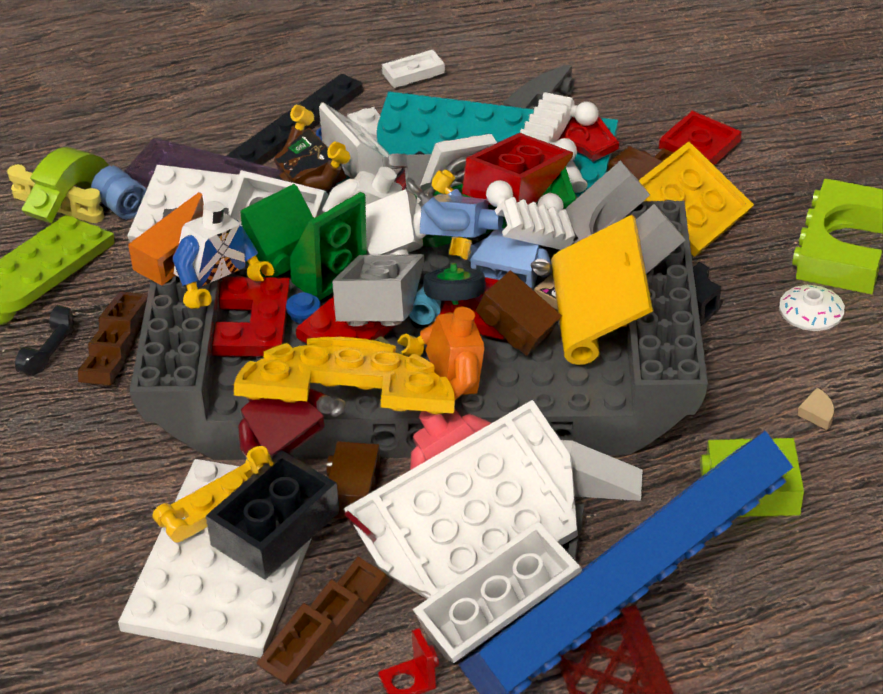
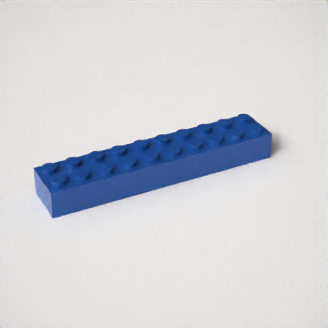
[459,431,793,694]

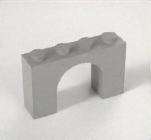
[565,160,685,274]

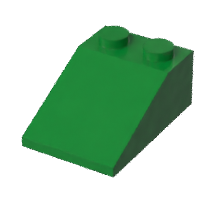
[290,192,367,301]

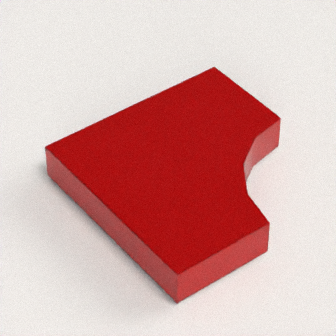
[558,116,619,161]

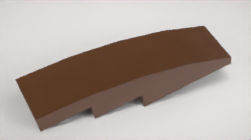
[78,291,148,385]
[256,557,390,686]

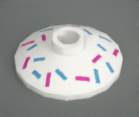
[779,285,845,331]

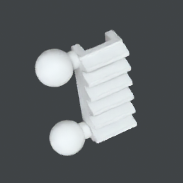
[520,92,599,162]
[486,180,575,250]

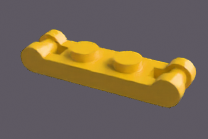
[152,459,266,543]

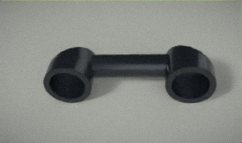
[15,305,73,375]

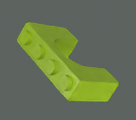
[792,178,883,294]

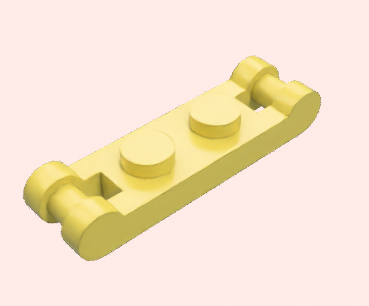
[7,164,104,223]

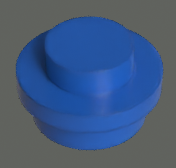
[286,292,320,323]

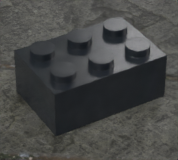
[206,450,340,580]

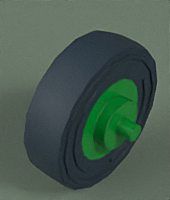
[423,263,486,304]

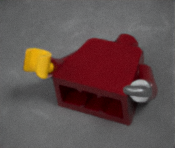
[238,388,346,474]

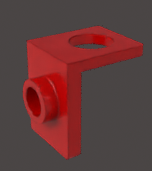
[378,628,439,694]

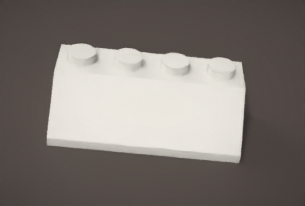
[413,521,582,663]

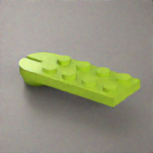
[0,215,115,325]

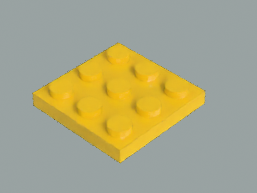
[639,141,754,257]

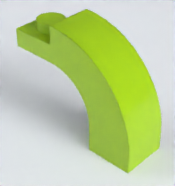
[22,147,110,223]

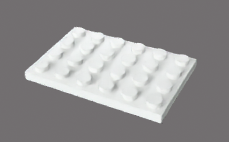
[118,459,312,658]

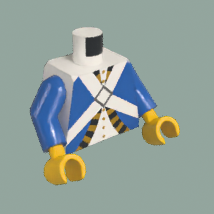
[173,201,274,309]

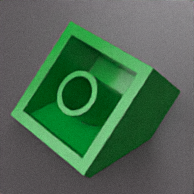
[240,184,314,277]

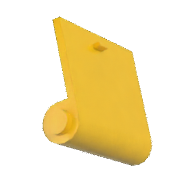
[551,215,653,365]

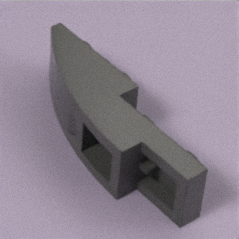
[503,65,575,109]

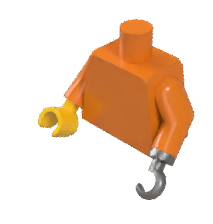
[397,307,484,400]

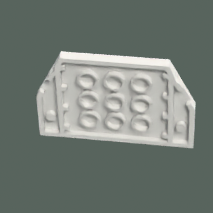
[344,400,578,599]

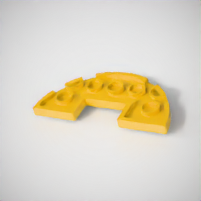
[234,337,455,414]

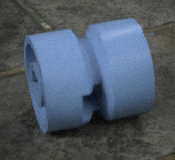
[91,166,147,220]

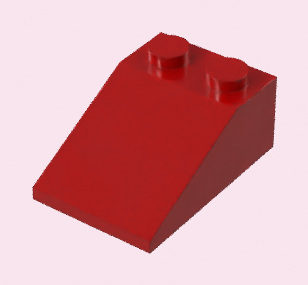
[462,133,573,205]

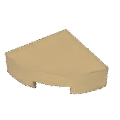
[798,388,834,430]

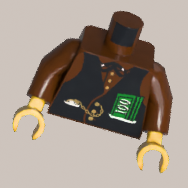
[274,104,350,191]

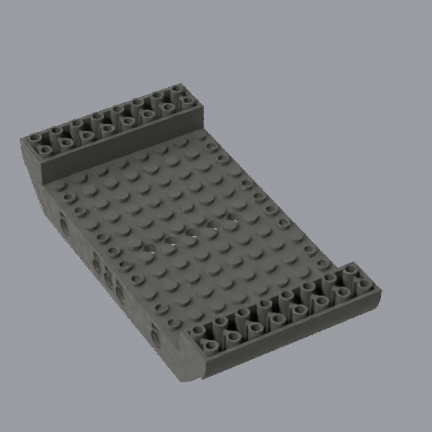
[130,200,708,460]

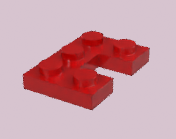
[212,276,290,356]

